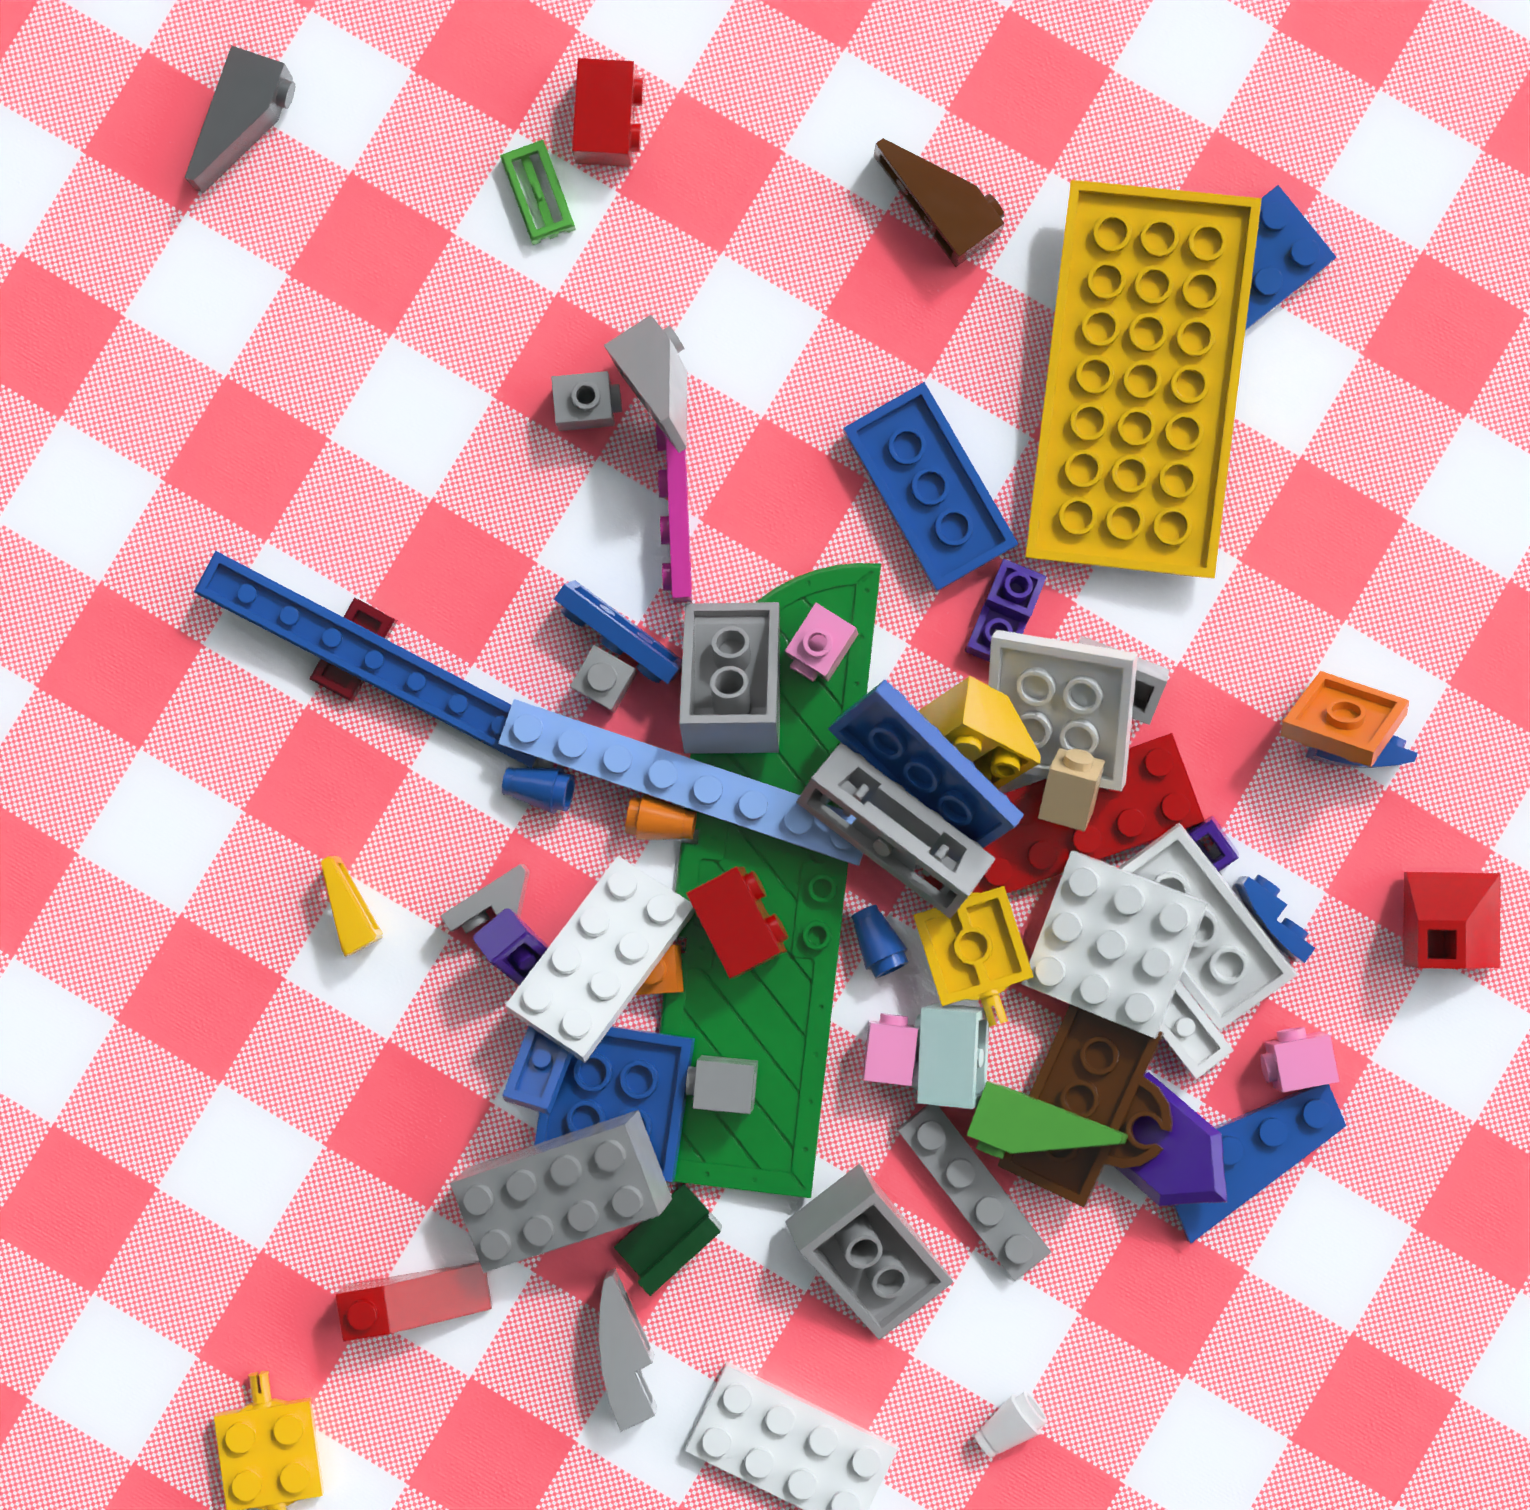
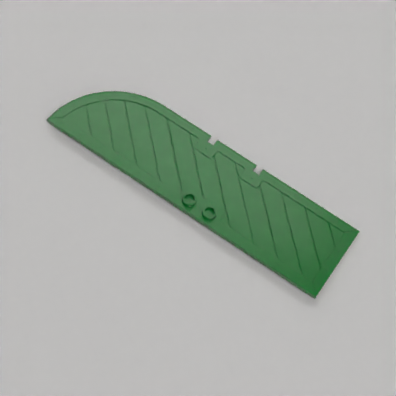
[659,563,881,1198]

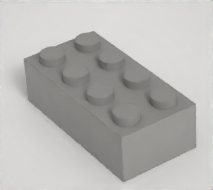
[450,1110,672,1273]

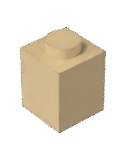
[1038,748,1105,831]

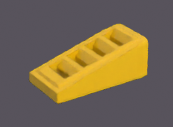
[321,856,383,957]

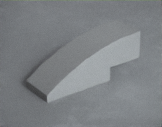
[599,1268,657,1432]

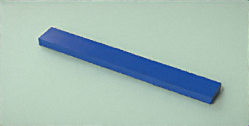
[193,550,537,768]

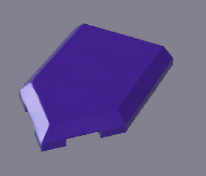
[1115,1072,1228,1207]

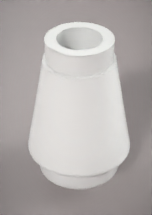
[975,1391,1048,1458]

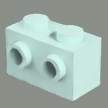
[912,1003,989,1109]

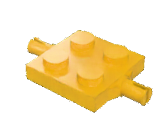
[913,886,1034,1027]
[214,1371,324,1510]

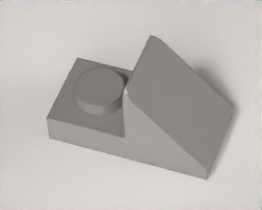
[440,864,530,934]

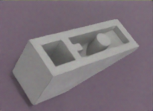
[604,314,688,453]

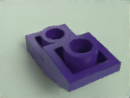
[964,558,1047,662]

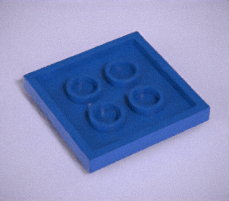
[534,1026,695,1182]

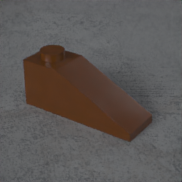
[873,138,1005,267]

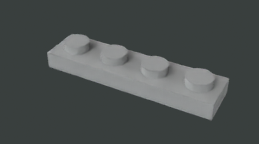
[897,1104,1052,1282]

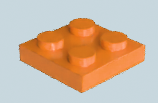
[1280,671,1410,767]

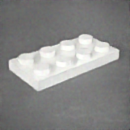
[1118,823,1297,1030]
[505,856,695,1063]
[685,1361,898,1510]

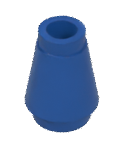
[502,767,575,814]
[851,904,909,979]

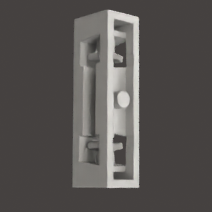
[796,743,996,919]

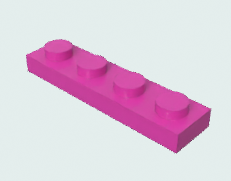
[656,423,693,603]

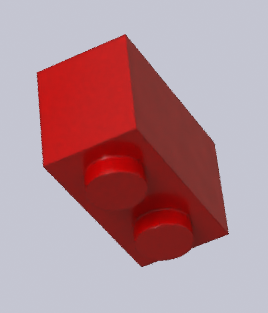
[572,58,644,167]
[686,866,788,979]

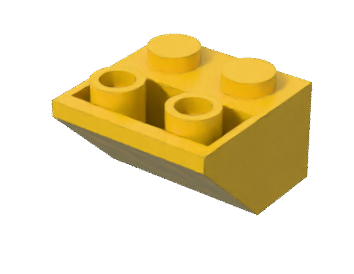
[918,676,1041,789]

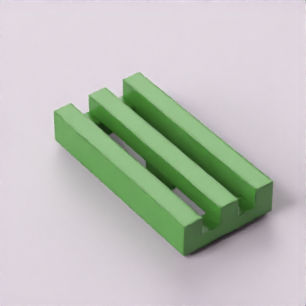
[500,139,576,245]

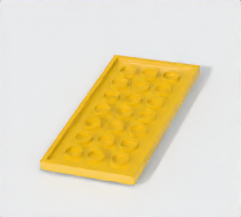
[1025,180,1262,579]

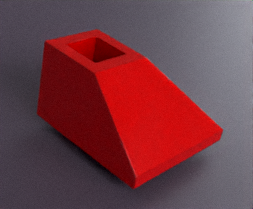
[1403,872,1501,969]

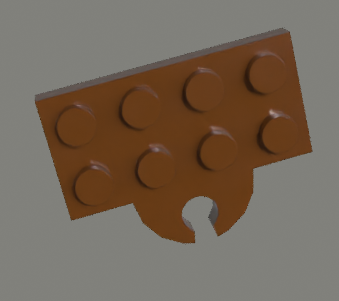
[997,1004,1173,1208]

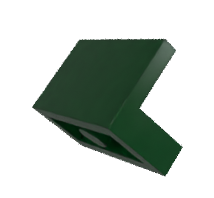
[614,1183,722,1296]

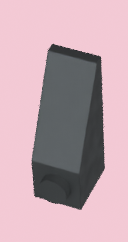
[185,45,296,193]

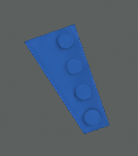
[1173,1084,1347,1243]

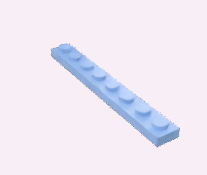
[498,699,863,866]

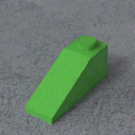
[967,1081,1128,1159]

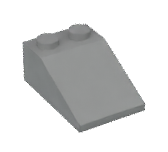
[679,602,780,754]
[785,1163,954,1340]

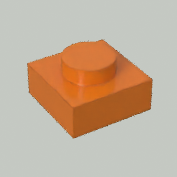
[635,945,684,995]

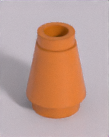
[625,794,697,840]

